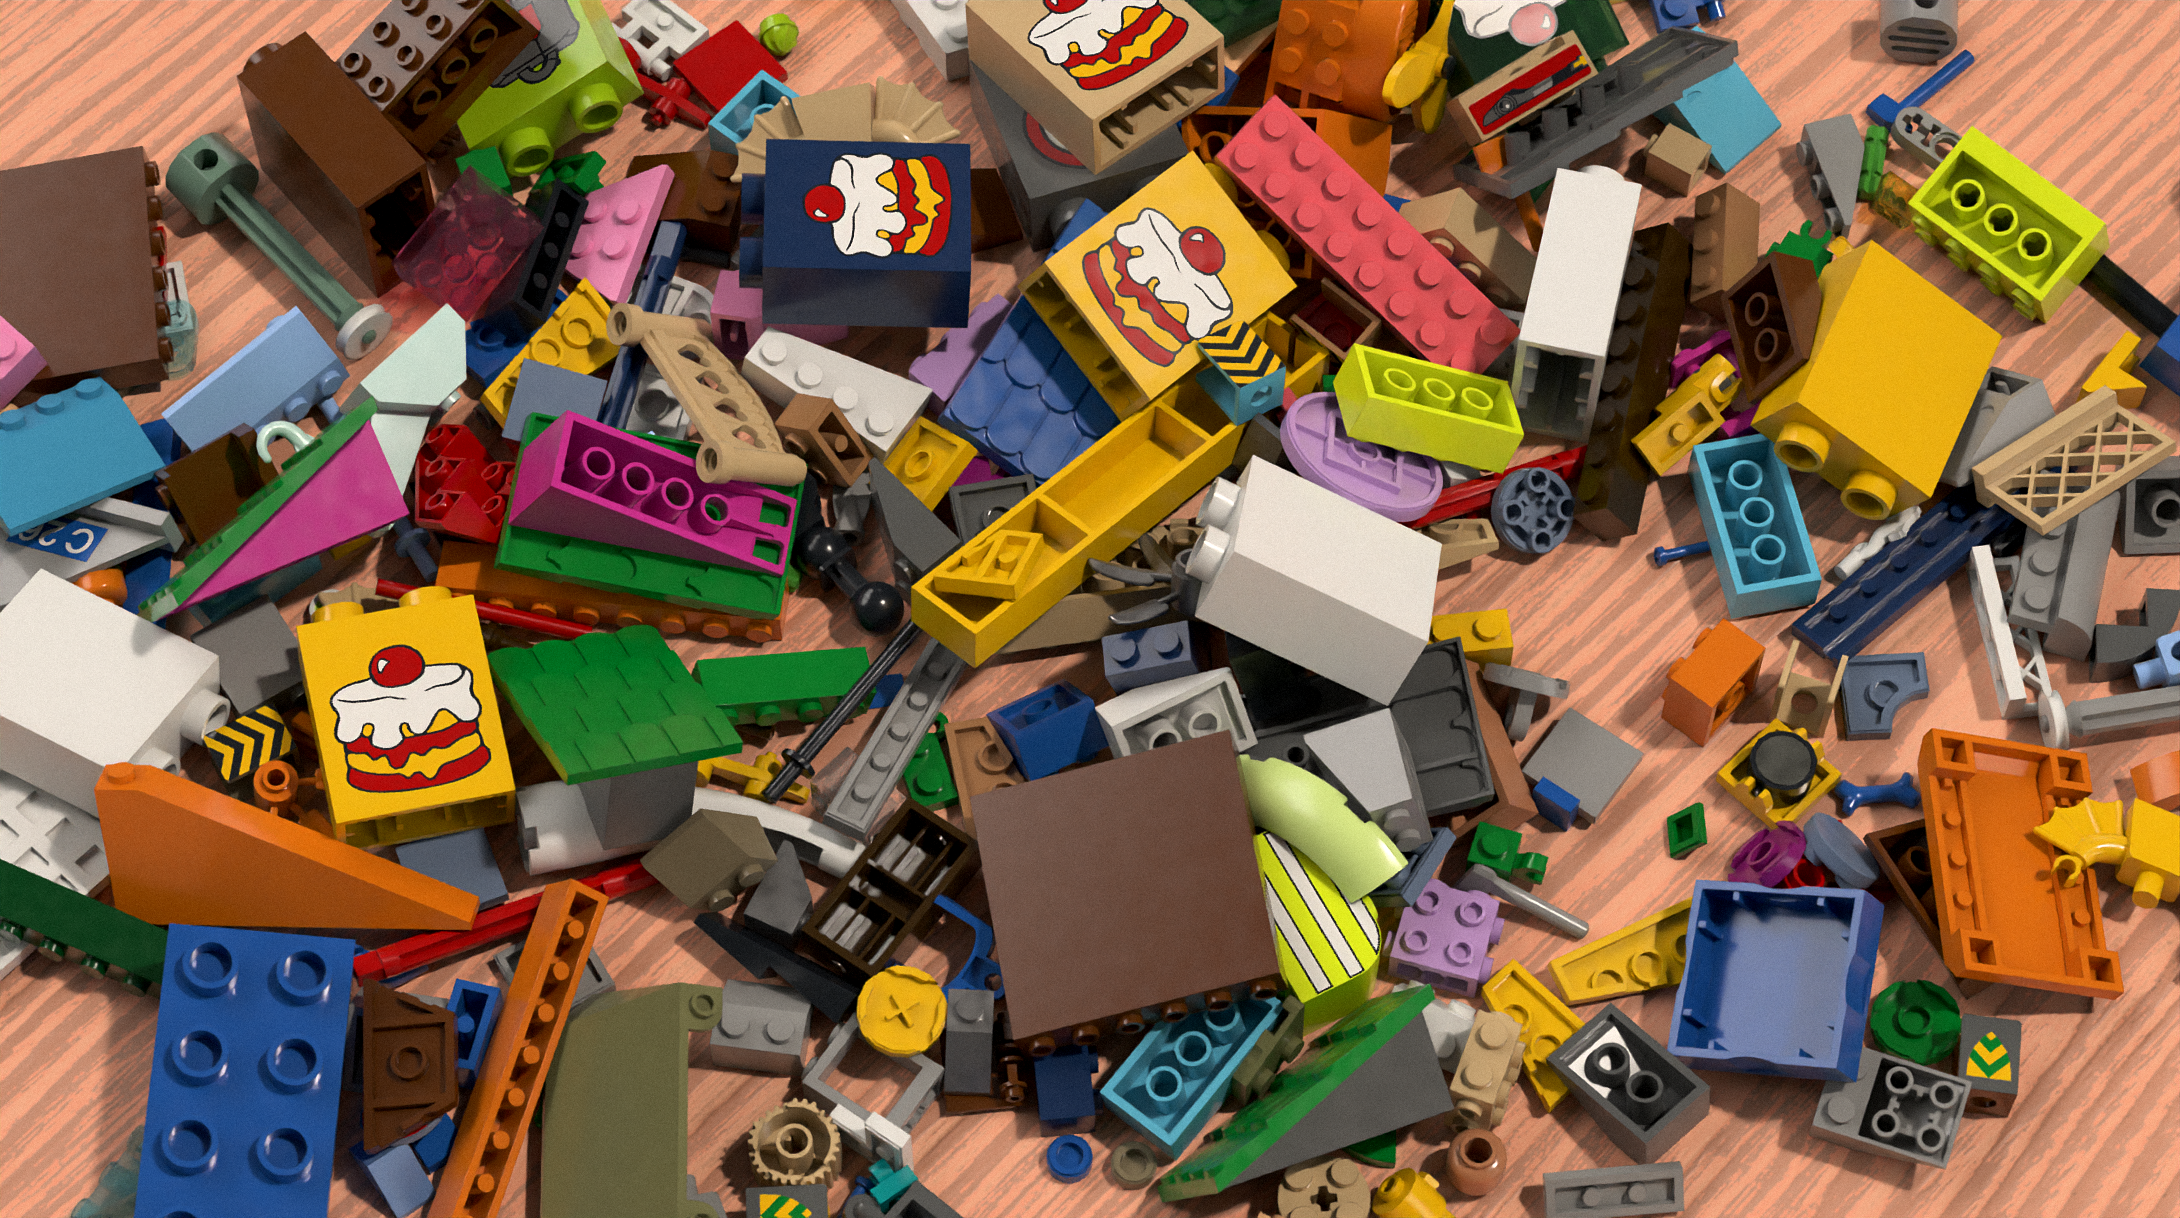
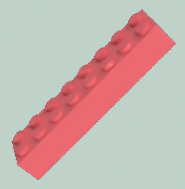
[1212,95,1521,375]

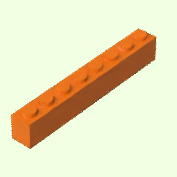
[435,541,790,642]
[427,879,609,1218]

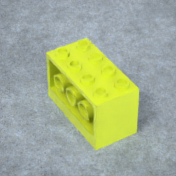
[1908,126,2110,324]

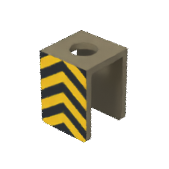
[203,702,305,802]

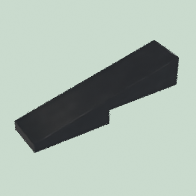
[694,912,863,1023]

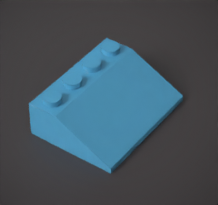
[0,376,166,537]

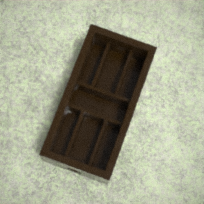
[801,796,982,987]

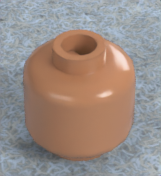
[1445,1128,1507,1196]

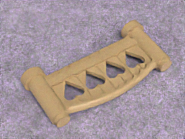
[606,303,807,487]

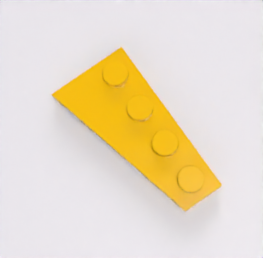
[1547,896,1693,1006]

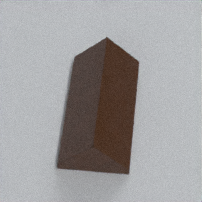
[1863,818,1995,1000]

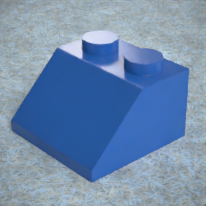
[986,678,1109,781]

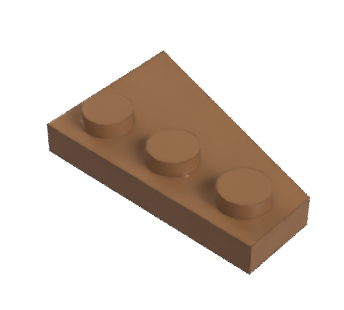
[944,717,1025,841]

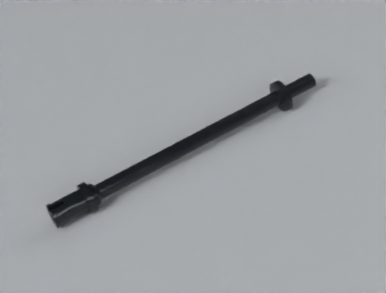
[762,531,982,804]

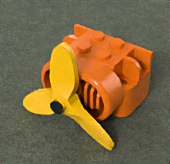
[1263,0,1456,135]

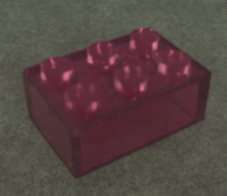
[391,165,544,324]

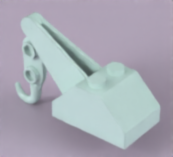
[256,303,467,537]

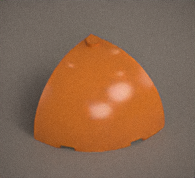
[1181,106,1392,280]

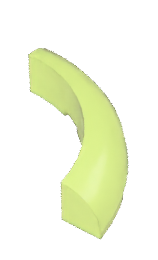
[1240,754,1409,903]

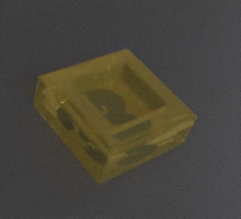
[1870,171,1918,230]

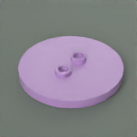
[1280,392,1443,522]

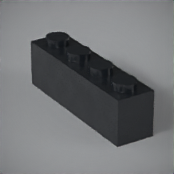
[483,178,589,343]

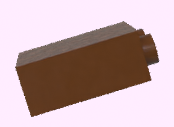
[237,31,445,298]

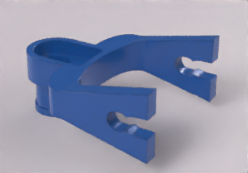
[894,894,1006,1004]

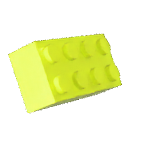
[1333,343,1524,474]

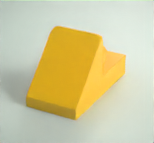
[2076,330,2147,409]

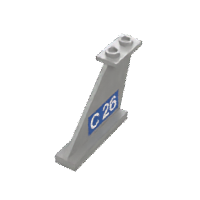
[0,497,184,613]

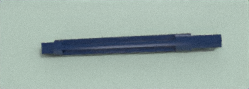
[597,221,688,429]

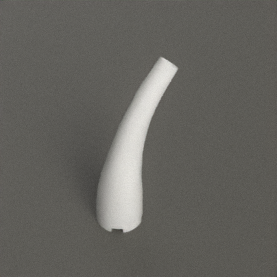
[515,780,867,879]

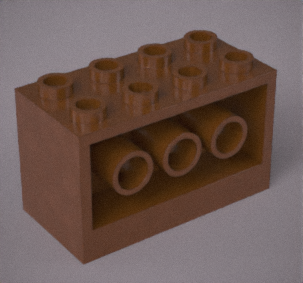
[335,0,540,154]

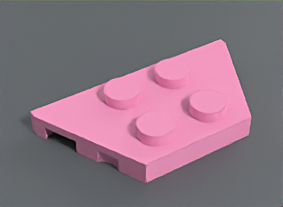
[564,165,675,306]

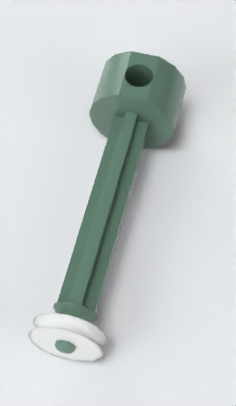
[165,132,393,360]

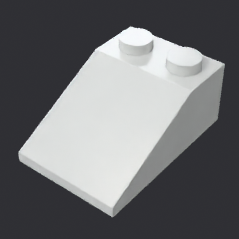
[1094,667,1258,759]

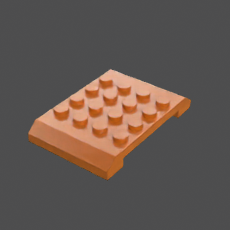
[1917,728,2124,1000]

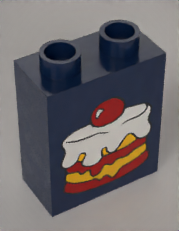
[739,139,971,328]

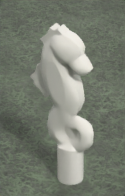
[1834,505,1922,580]

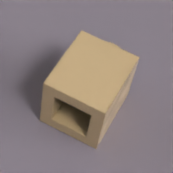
[1643,123,1712,197]

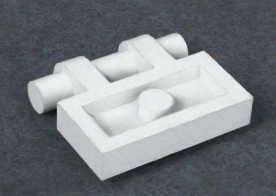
[612,0,710,81]

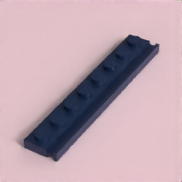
[1792,466,2078,670]

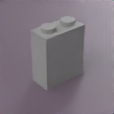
[190,594,308,719]

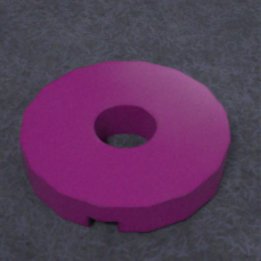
[1727,820,1807,888]

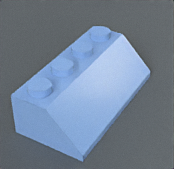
[161,306,350,452]

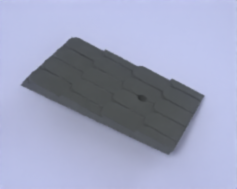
[1453,26,1739,199]
[1239,636,1495,835]

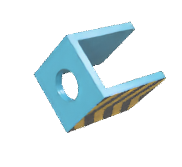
[1196,320,1286,426]

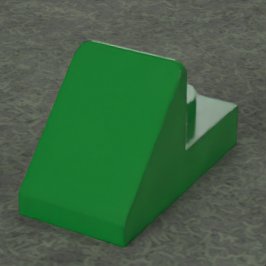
[530,151,607,197]

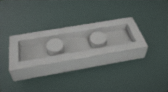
[1543,1161,1684,1218]

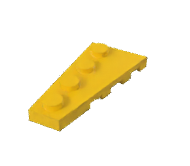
[480,277,621,430]

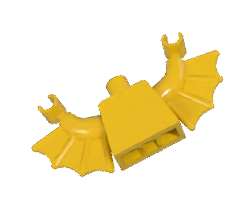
[2033,797,2180,909]

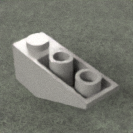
[1796,113,1865,240]

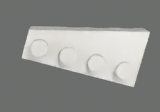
[890,0,969,81]
[741,326,933,464]

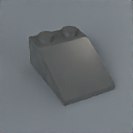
[868,457,962,605]
[1546,1002,1710,1165]

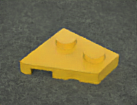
[933,529,1044,600]

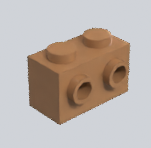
[773,393,874,488]

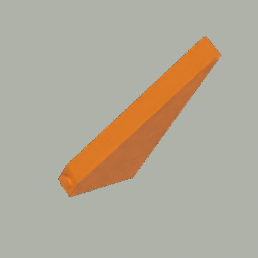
[94,762,480,930]

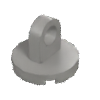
[1483,662,1571,742]

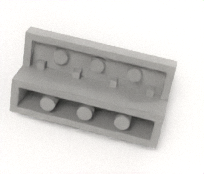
[2007,469,2121,661]

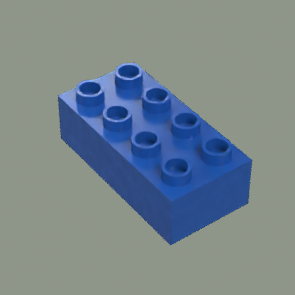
[134,923,356,1218]

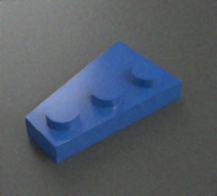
[465,289,568,389]

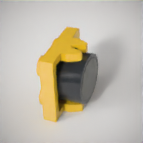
[1715,718,1842,830]

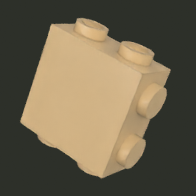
[1444,1010,1527,1134]

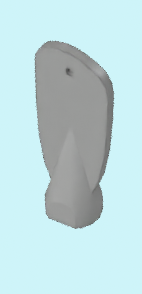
[833,464,871,546]

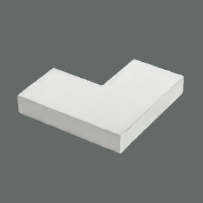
[829,1104,914,1173]

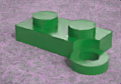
[902,712,958,812]

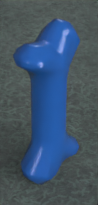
[1834,772,1921,817]

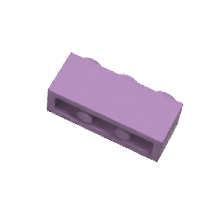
[908,293,1013,417]

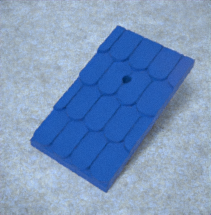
[937,198,1131,488]

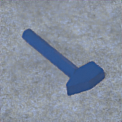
[1866,50,1975,134]

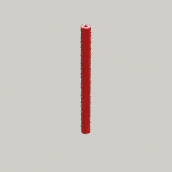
[375,578,592,640]

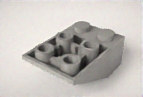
[1939,366,2056,487]
[1809,1047,1972,1170]

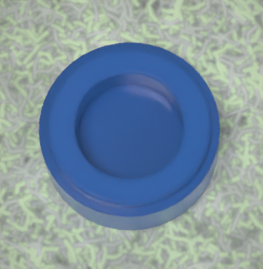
[1047,1135,1093,1183]

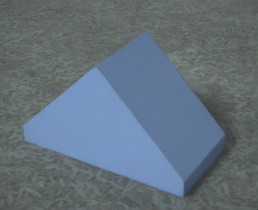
[349,1139,436,1218]

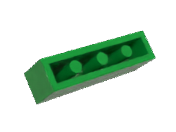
[691,647,877,727]

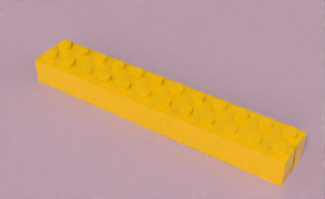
[911,310,1330,668]

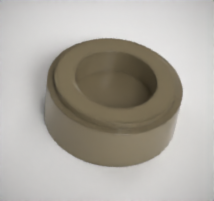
[1111,1141,1157,1190]

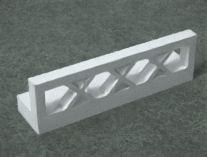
[1965,545,2052,720]

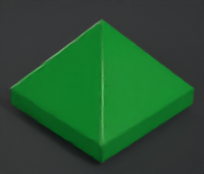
[1667,802,1708,859]

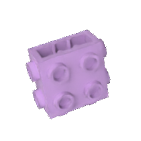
[1382,878,1505,998]

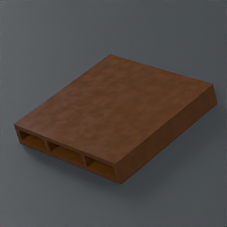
[0,146,174,406]
[970,729,1289,1057]

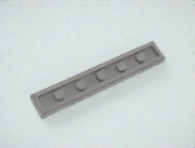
[822,637,968,842]

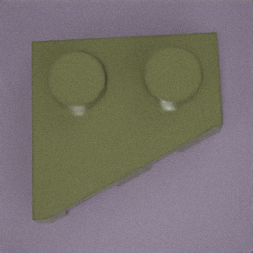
[1231,994,1305,1105]

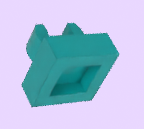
[868,1158,918,1215]

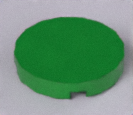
[1870,979,1961,1066]

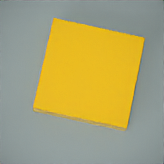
[869,416,978,512]

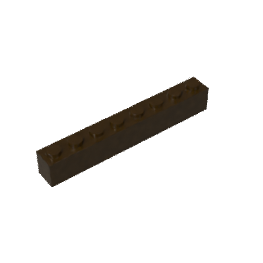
[1572,223,1693,541]

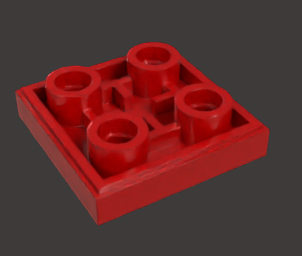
[672,20,788,115]

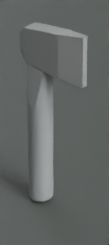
[1451,864,1589,939]

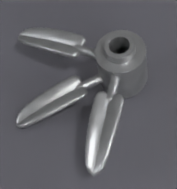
[1088,533,1202,625]

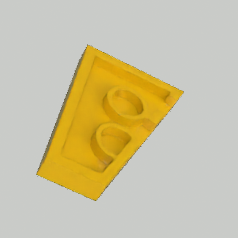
[1481,958,1585,1114]

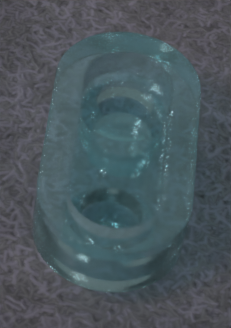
[165,300,199,381]

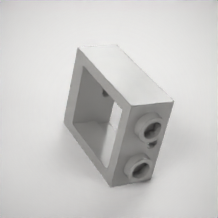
[801,1012,945,1135]

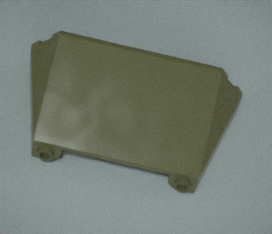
[540,982,723,1218]

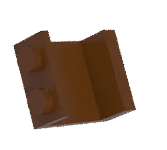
[154,423,278,549]

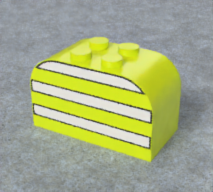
[1257,830,1382,1037]

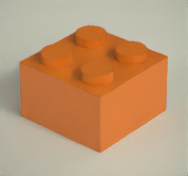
[1661,618,1766,748]

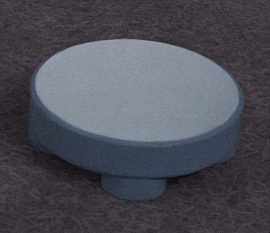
[1491,467,1576,553]
[1803,812,1880,890]

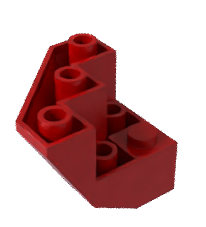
[415,424,516,546]

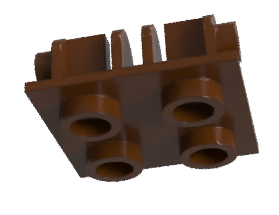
[939,1011,1038,1114]

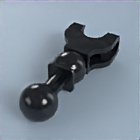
[790,472,904,637]

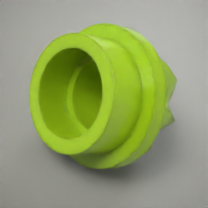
[758,13,799,56]

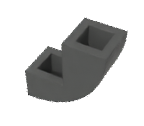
[2088,588,2180,683]

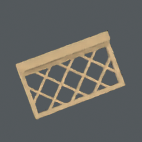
[1972,385,2177,536]

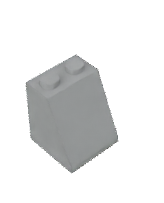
[1304,708,1433,852]

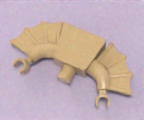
[730,76,961,183]

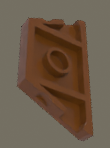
[363,979,459,1155]

